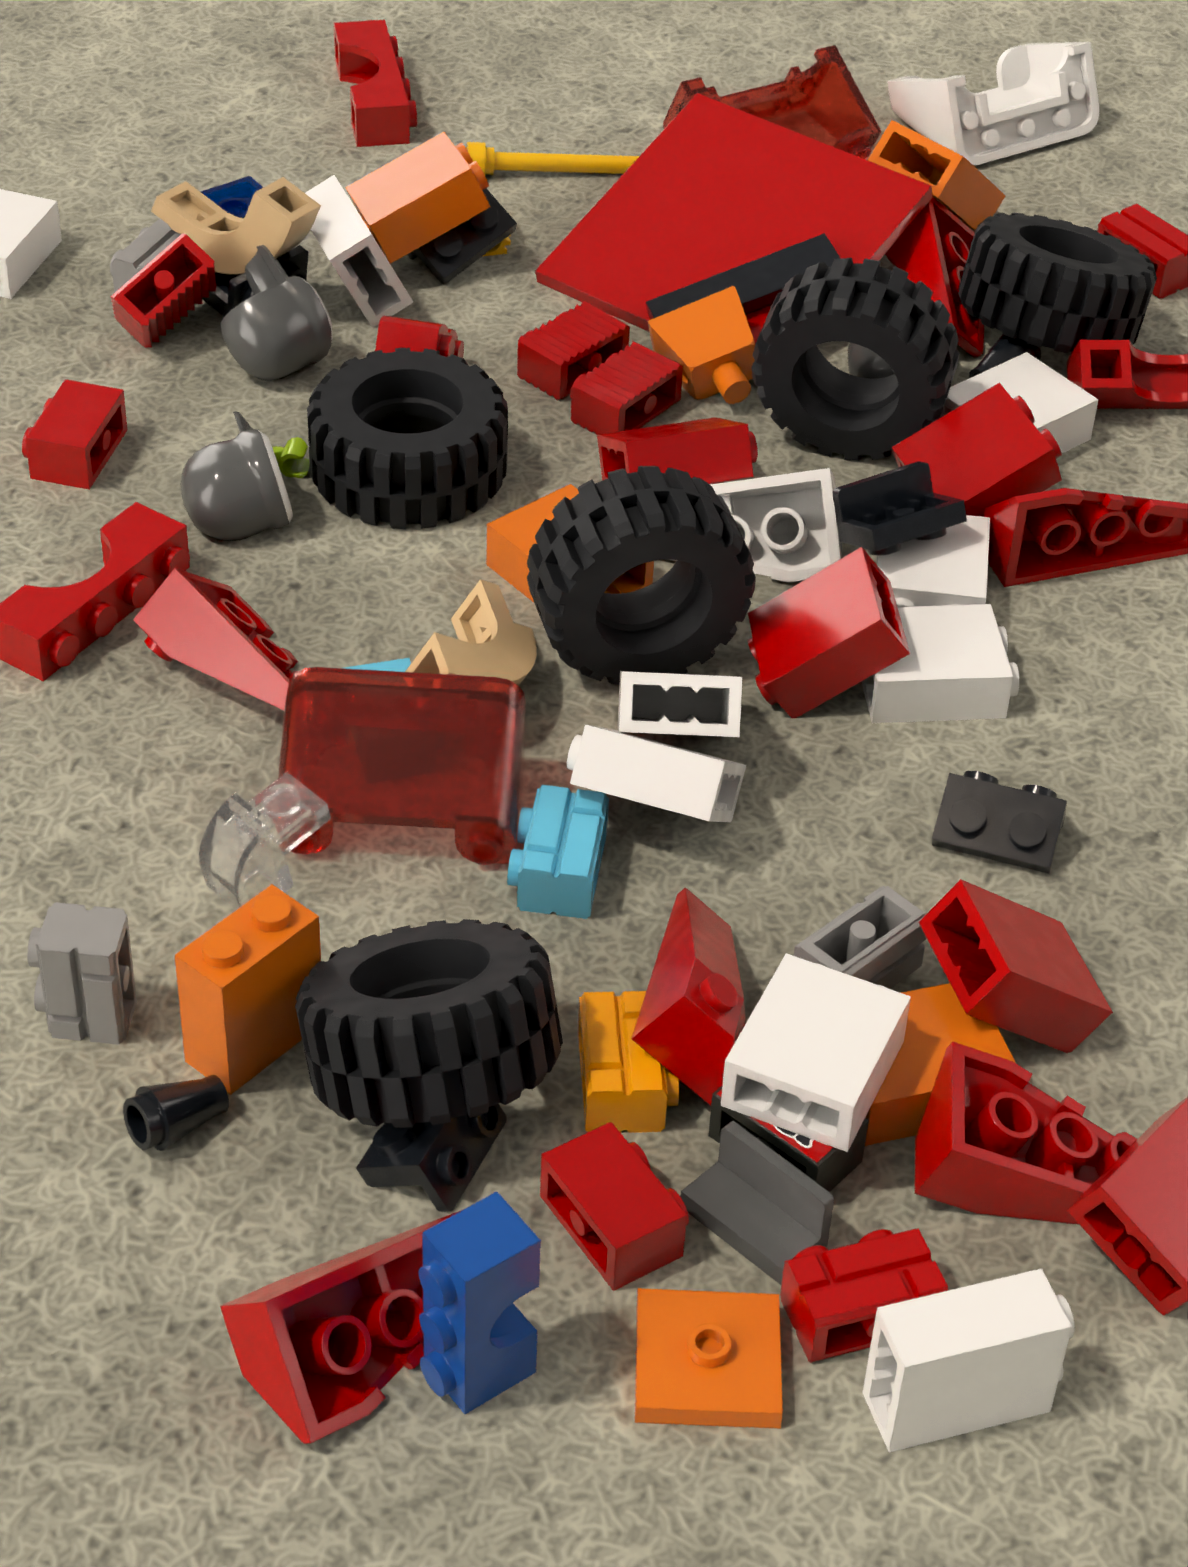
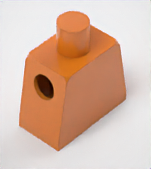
[648,286,755,404]

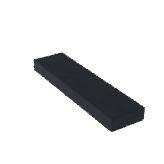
[646,233,841,319]

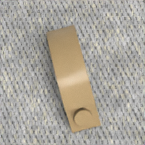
[151,177,321,274]
[404,579,537,723]

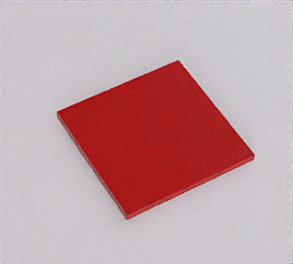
[535,93,932,344]

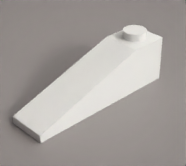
[667,468,843,583]

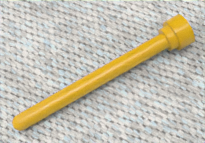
[466,142,639,175]

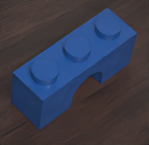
[419,1191,541,1414]

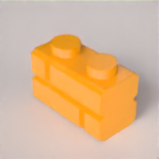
[578,991,679,1133]

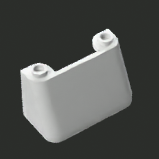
[887,42,1099,165]

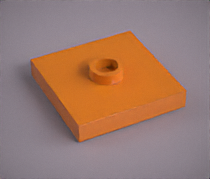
[635,1288,783,1429]

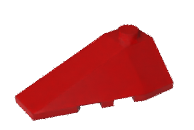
[220,1209,464,1444]

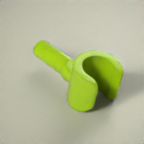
[272,437,310,479]

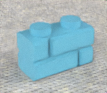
[507,785,609,919]

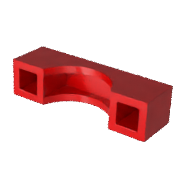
[334,20,417,147]
[1067,340,1188,409]
[0,502,190,681]

